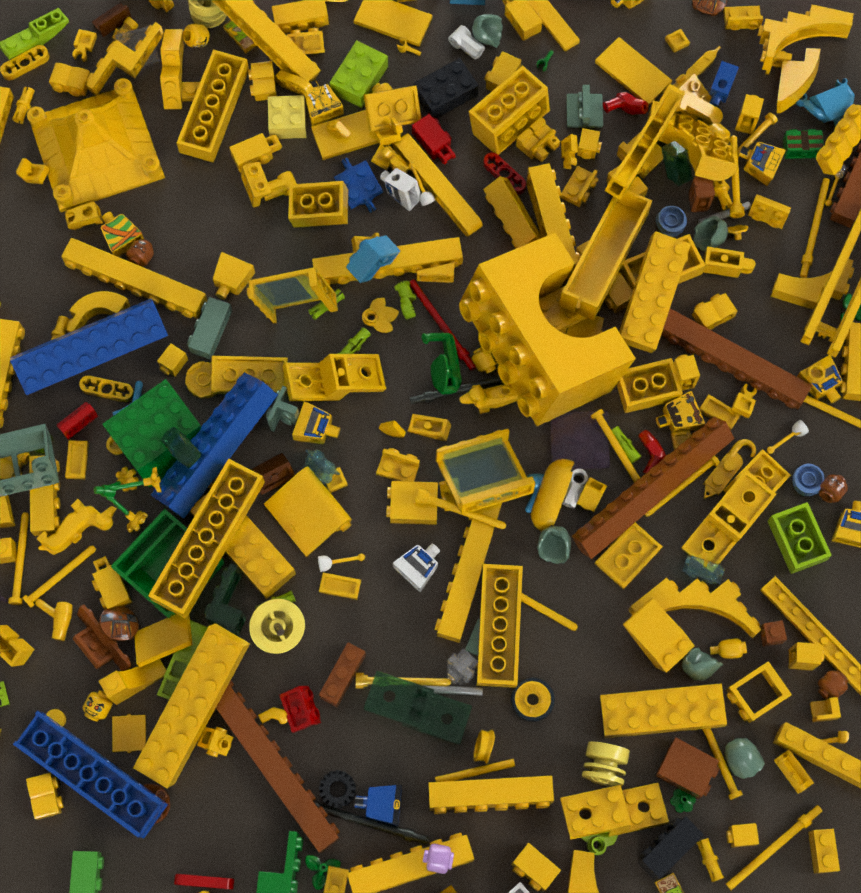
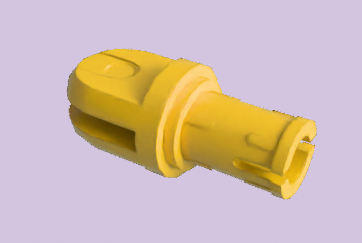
[713,180,733,210]

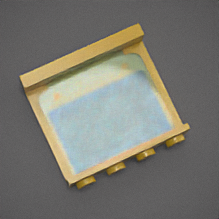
[247,267,338,324]
[436,429,535,515]

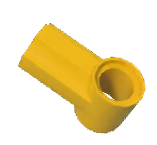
[264,171,297,201]

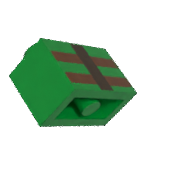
[782,129,824,159]

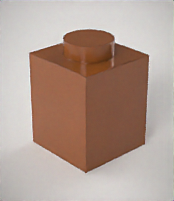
[760,620,787,647]

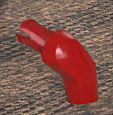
[603,92,649,115]
[638,430,666,474]

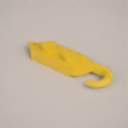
[703,439,756,499]

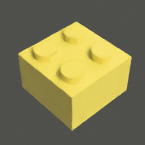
[268,95,306,139]

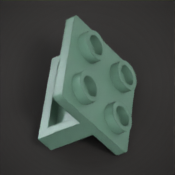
[566,85,603,128]
[266,386,299,432]

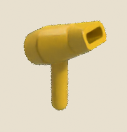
[35,599,73,641]

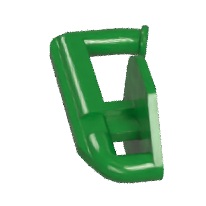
[421,333,462,395]

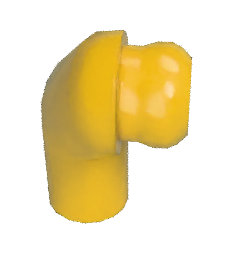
[258,707,288,724]

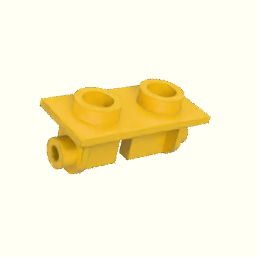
[774,749,814,794]

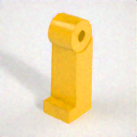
[676,90,723,125]

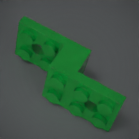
[256,831,303,893]

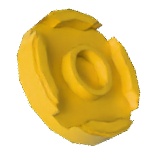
[185,361,216,399]

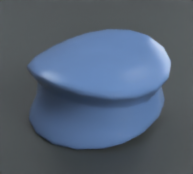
[656,205,687,237]
[792,464,824,496]

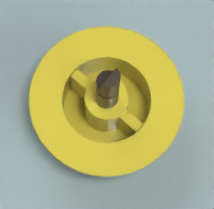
[249,599,305,654]

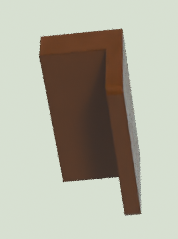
[92,2,132,37]
[250,453,295,495]

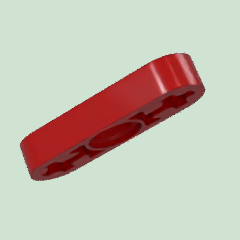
[483,152,526,195]
[174,874,235,890]

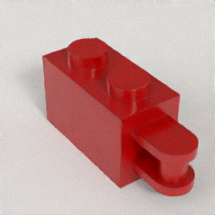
[412,113,456,165]

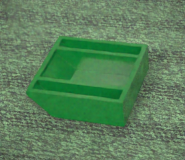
[102,379,201,488]
[110,509,225,618]

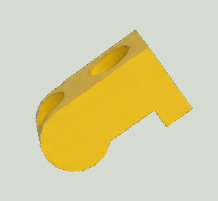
[65,202,103,230]

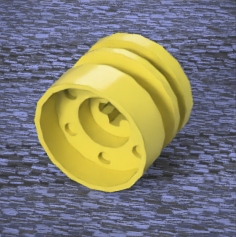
[188,0,227,28]
[581,741,630,786]

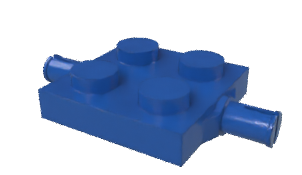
[334,158,383,213]

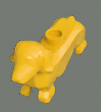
[459,384,518,414]
[36,499,117,555]

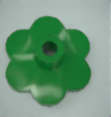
[670,789,696,813]

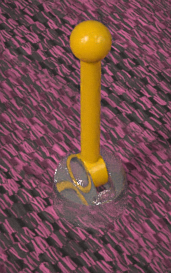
[825,165,848,206]

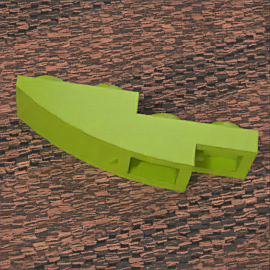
[0,8,69,59]
[157,620,208,700]

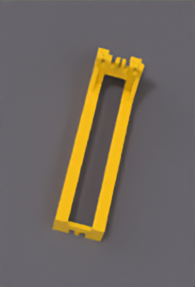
[800,209,861,358]

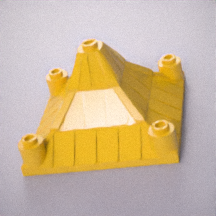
[27,78,165,213]

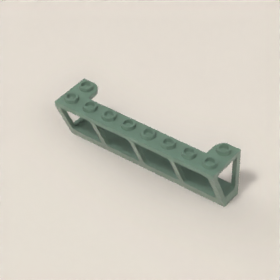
[0,424,59,497]

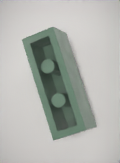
[187,297,232,360]

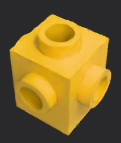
[197,727,234,758]

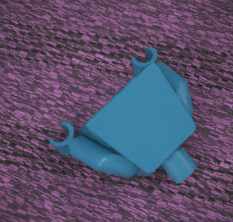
[796,78,855,127]

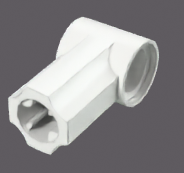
[448,25,485,60]
[562,469,588,509]

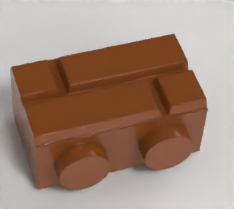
[688,176,715,212]

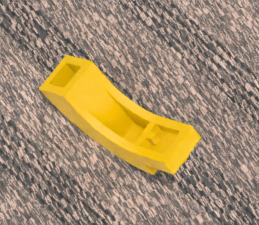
[66,291,130,333]

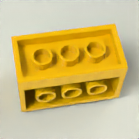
[469,65,550,155]

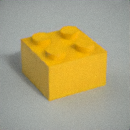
[511,843,561,892]

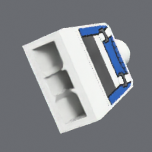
[380,168,421,211]
[393,543,440,592]

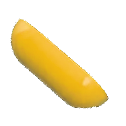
[531,459,574,532]

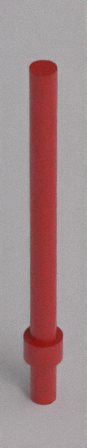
[410,279,476,371]

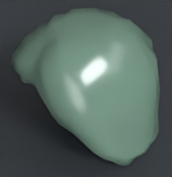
[472,14,503,48]
[693,216,728,251]
[537,526,571,564]
[682,647,723,681]
[724,738,765,779]

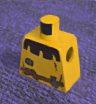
[656,391,705,433]

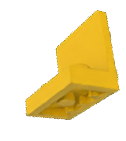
[748,194,791,229]

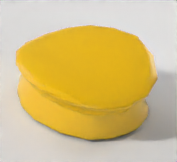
[473,730,495,764]

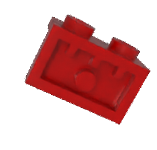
[57,402,98,440]
[279,686,321,733]

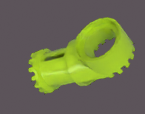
[394,281,416,320]

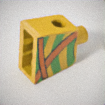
[100,212,144,257]

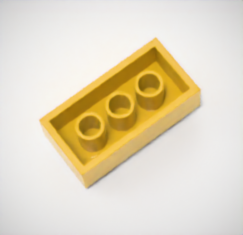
[620,234,706,291]

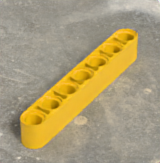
[392,133,483,237]

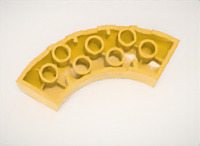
[647,101,738,181]

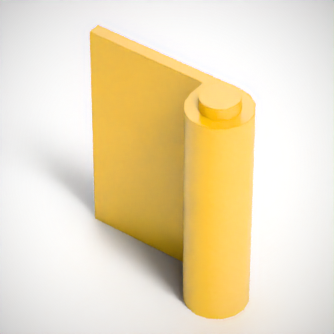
[264,466,352,557]

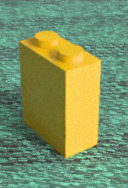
[386,481,438,525]

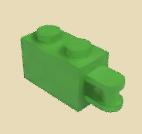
[69,851,104,893]

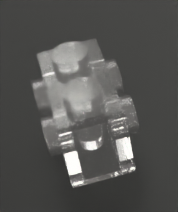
[446,648,478,685]

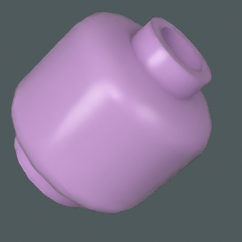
[423,844,454,874]

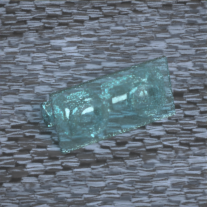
[305,449,340,483]
[682,555,725,584]

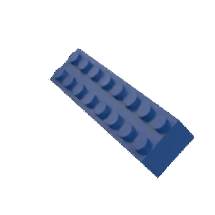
[10,298,168,395]
[151,372,278,519]

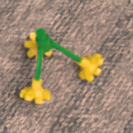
[94,466,162,533]

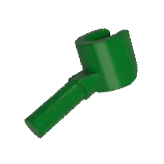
[537,50,554,72]

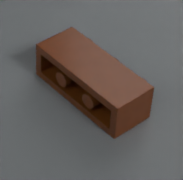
[319,642,366,708]

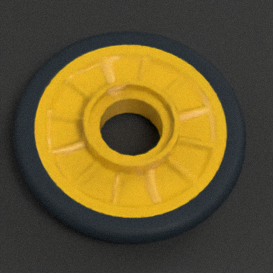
[511,678,555,722]

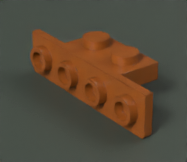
[73,604,131,671]

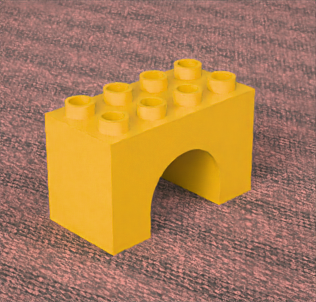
[459,233,636,426]

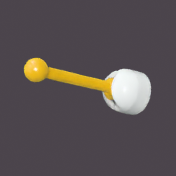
[408,163,436,206]
[767,420,809,454]
[318,553,365,572]

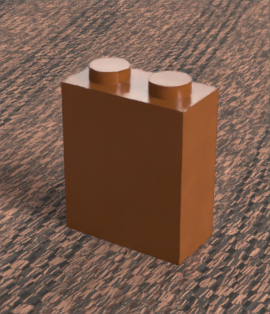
[655,737,720,799]

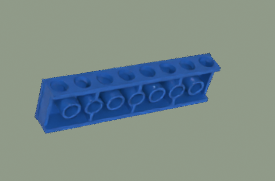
[13,711,168,839]

